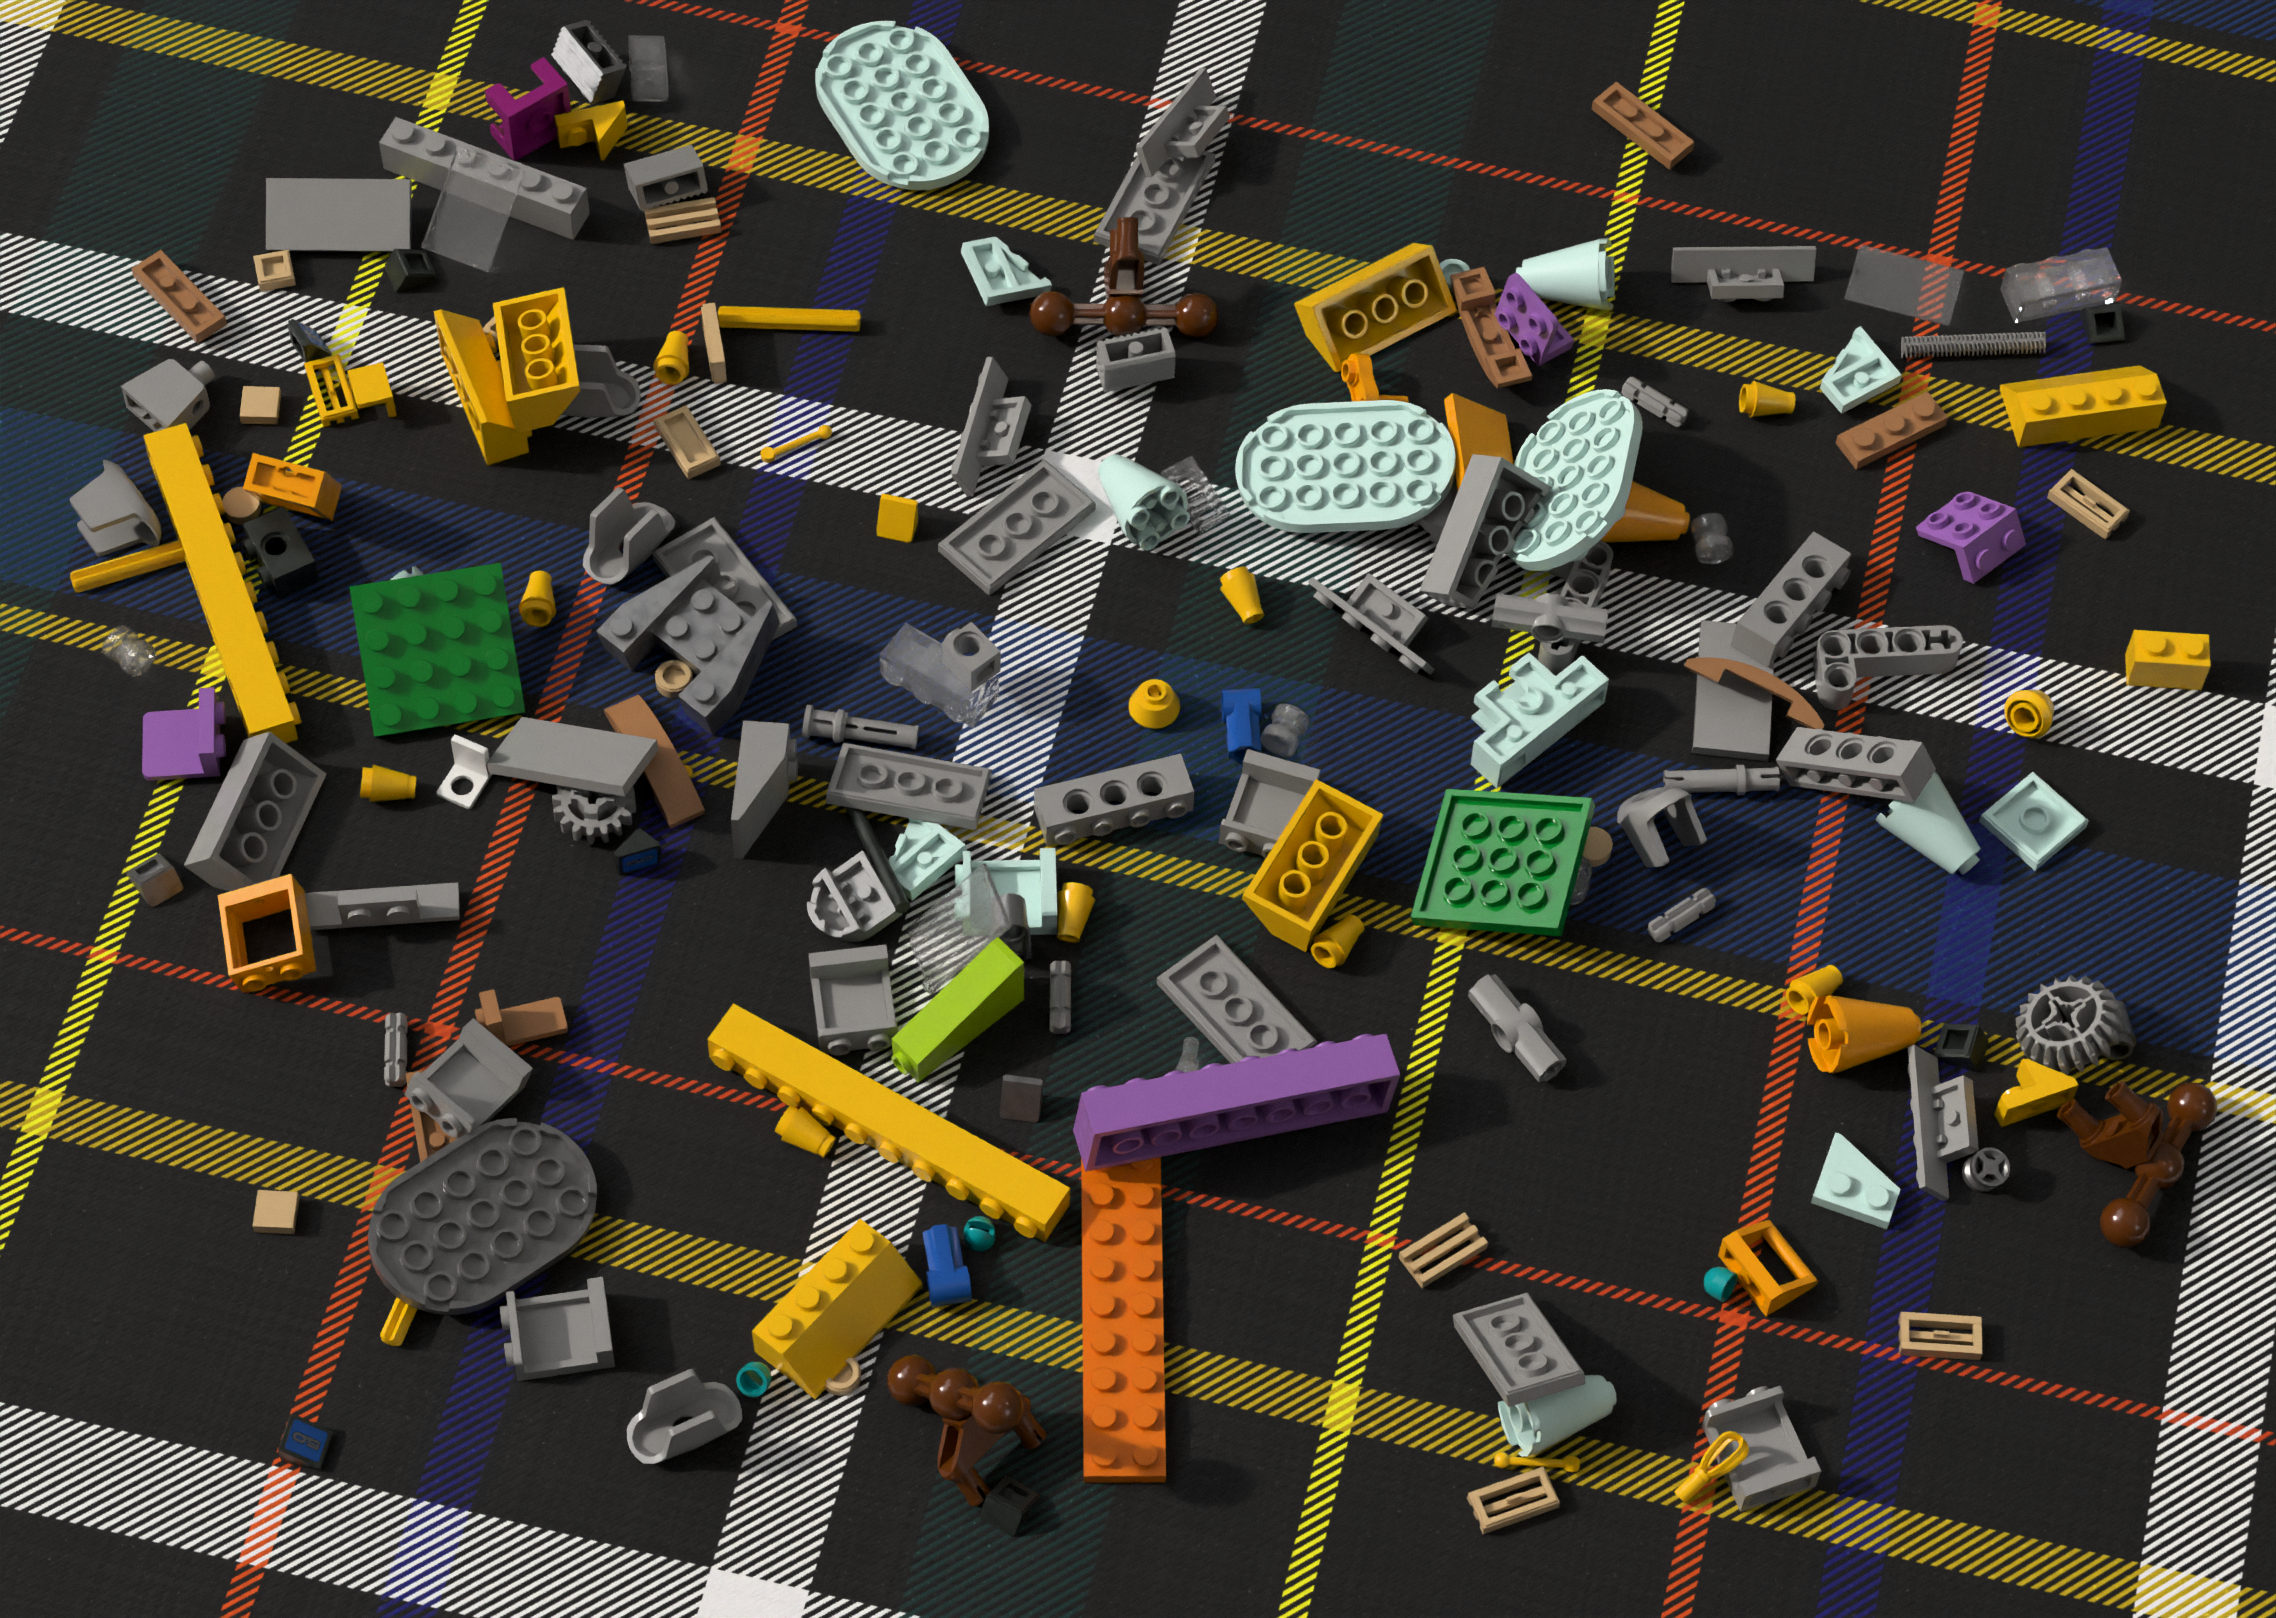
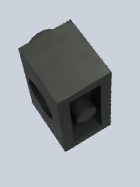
[241,506,319,599]

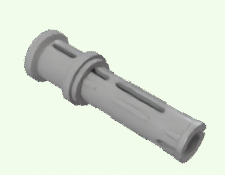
[802,704,919,750]

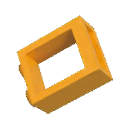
[243,453,342,521]
[218,874,316,993]

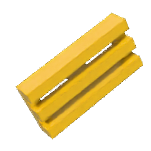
[304,354,359,427]

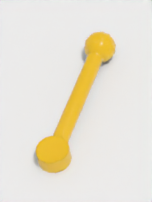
[760,425,832,463]
[1494,1452,1580,1472]

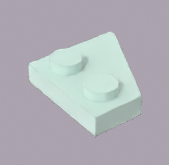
[961,237,1052,306]
[1820,326,1902,414]
[889,818,967,901]
[1811,1132,1901,1229]

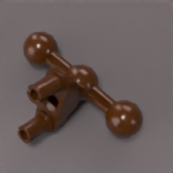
[1029,217,1219,338]
[2057,1081,2218,1248]
[887,1354,1047,1506]

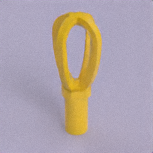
[1674,1431,1749,1503]

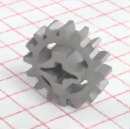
[552,785,636,844]

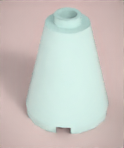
[1516,238,1615,310]
[1875,771,1980,875]
[1498,1375,1616,1457]

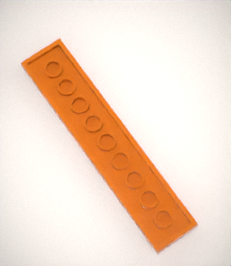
[1081,1157,1166,1483]

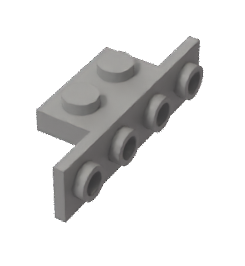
[1136,68,1230,177]
[1671,246,1816,302]
[951,357,1031,496]
[1308,573,1435,675]
[305,882,460,930]
[1907,1045,1979,1201]

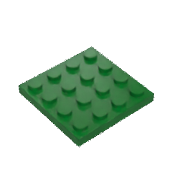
[349,563,525,737]
[1411,789,1595,936]

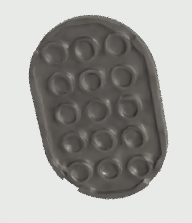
[368,1118,597,1315]

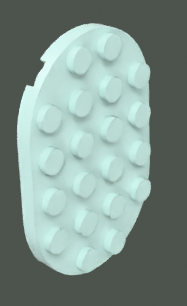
[815,21,989,190]
[1507,389,1643,572]
[1235,400,1456,533]

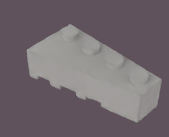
[1419,454,1552,609]

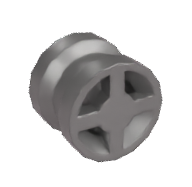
[1962,1147,2010,1193]

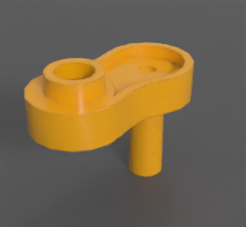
[1341,353,1409,403]

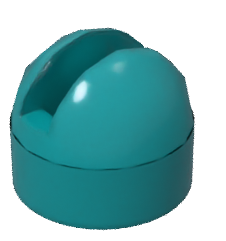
[963,1216,996,1251]
[1704,1266,1738,1302]
[736,1362,772,1397]

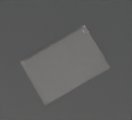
[421,146,525,273]
[1844,244,1964,326]
[906,863,1011,994]

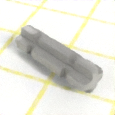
[1621,377,1688,427]
[1647,888,1716,942]
[1050,961,1071,1034]
[384,1013,408,1087]

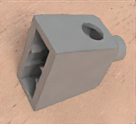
[121,359,215,432]

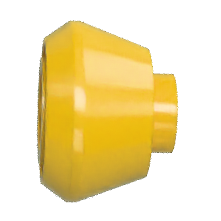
[1129,679,1180,729]
[2004,689,2054,739]

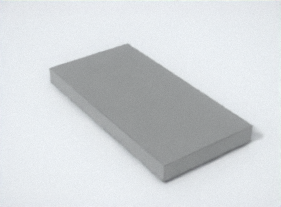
[1094,150,1215,265]
[266,178,412,252]
[938,459,1096,596]
[652,517,797,641]
[1692,620,1774,761]
[487,717,659,797]
[826,743,992,830]
[1157,935,1317,1064]
[1453,1293,1586,1407]

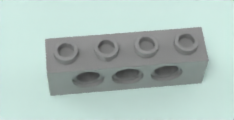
[1731,531,1851,668]
[1776,727,1936,802]
[1034,754,1194,846]

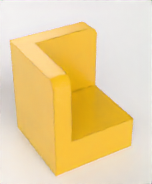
[347,362,396,418]

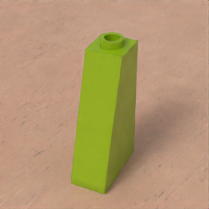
[891,937,1024,1083]

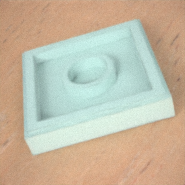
[1979,772,2089,871]

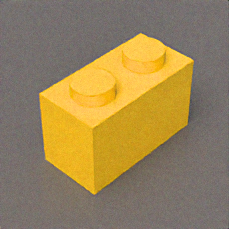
[2125,630,2210,690]

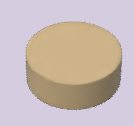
[222,487,261,525]
[655,660,693,699]
[1581,827,1613,867]
[825,1357,861,1396]

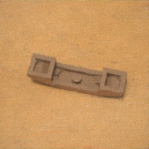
[1450,267,1532,388]
[1683,657,1824,729]
[604,695,705,829]

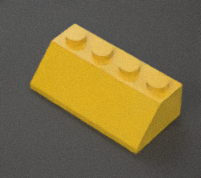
[1294,243,1457,372]
[493,287,581,433]
[434,309,532,466]
[1999,365,2167,447]
[1242,779,1383,952]
[752,1219,923,1399]

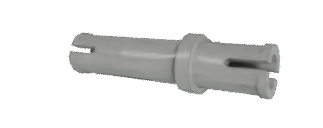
[1663,765,1780,795]

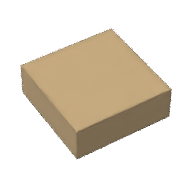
[253,249,296,292]
[239,386,281,424]
[253,1190,300,1234]

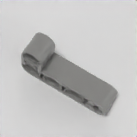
[1538,541,1613,675]
[1813,625,1963,710]

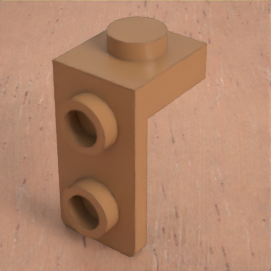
[474,989,568,1046]

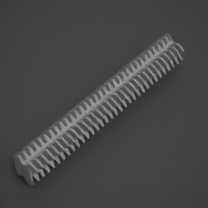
[1901,332,2046,358]

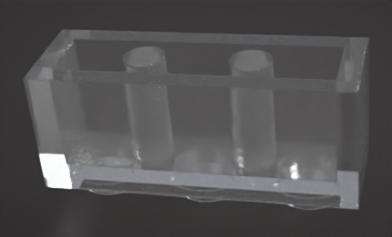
[2000,247,2122,323]
[880,623,999,728]

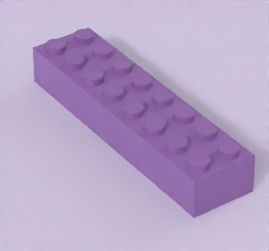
[1073,1034,1400,1172]

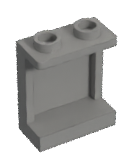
[1219,749,1320,859]
[809,944,898,1055]
[404,1018,533,1139]
[500,1277,615,1381]
[1702,1386,1821,1512]

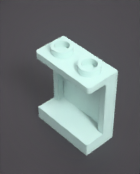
[955,848,1057,936]

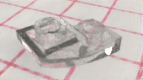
[628,35,669,101]

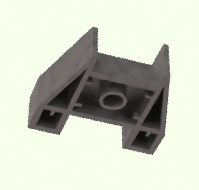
[597,555,780,736]

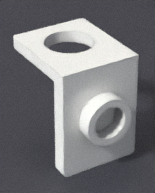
[437,734,492,810]

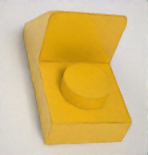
[554,101,627,161]
[1994,1059,2079,1127]

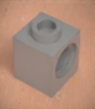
[942,622,1001,692]

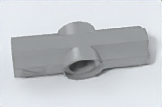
[1491,593,1608,643]
[1468,974,1566,1082]

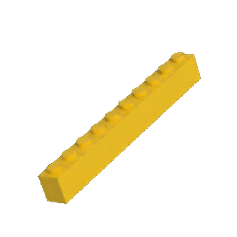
[143,423,301,743]
[707,1003,1070,1242]

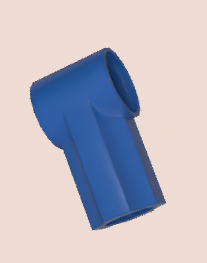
[1221,688,1261,763]
[923,1224,972,1307]

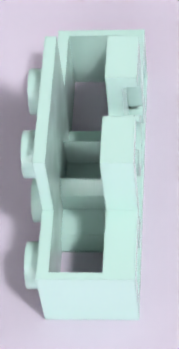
[1471,653,1609,788]

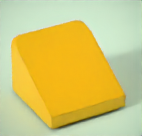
[877,494,918,543]

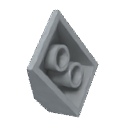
[731,721,798,859]

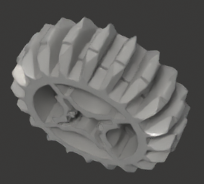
[2015,974,2123,1075]

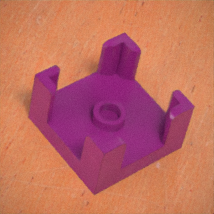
[485,57,571,161]

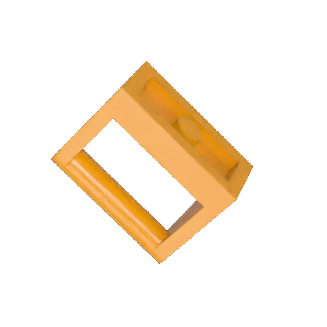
[1718,1220,1818,1317]

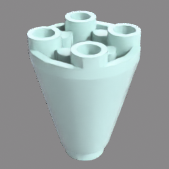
[1098,454,1190,551]

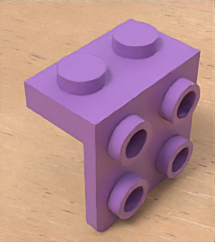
[1494,273,1574,366]
[1916,492,2026,584]
[142,687,226,781]

